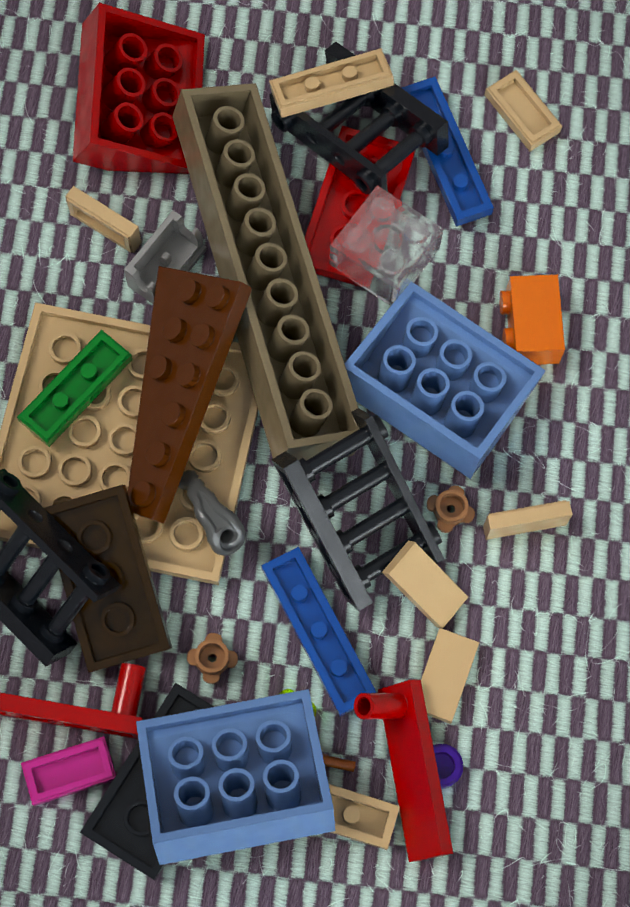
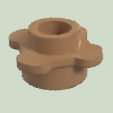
[427,486,475,533]
[187,633,238,684]

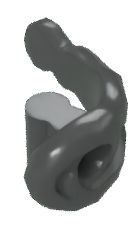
[178,470,246,556]

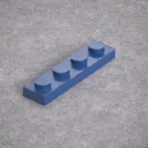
[402,76,494,227]
[261,546,377,717]

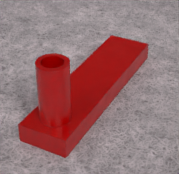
[0,663,146,739]
[354,680,453,862]

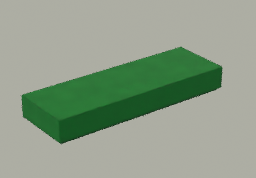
[17,329,133,447]

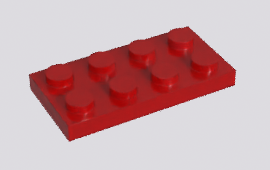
[305,126,416,290]

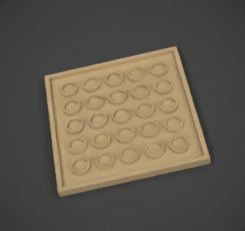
[0,302,259,585]

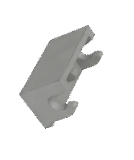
[124,210,207,304]

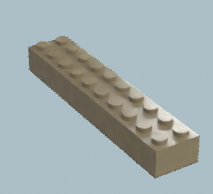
[172,83,359,461]

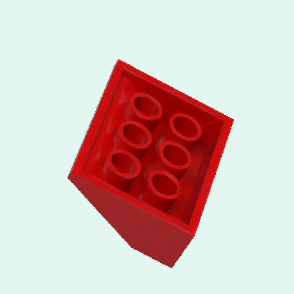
[72,2,205,174]

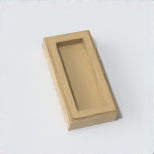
[485,70,562,151]
[65,186,142,253]
[483,500,573,540]
[382,540,468,629]
[421,628,480,724]

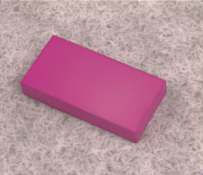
[21,736,116,806]

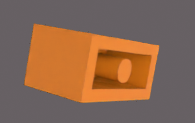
[499,274,565,365]

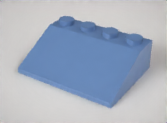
[344,281,546,479]
[136,689,336,865]

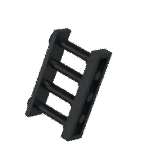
[269,42,448,203]
[271,408,444,611]
[0,469,121,667]

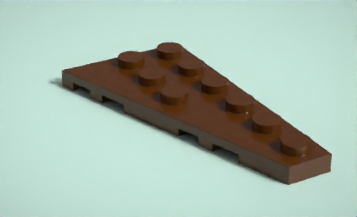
[128,266,252,524]

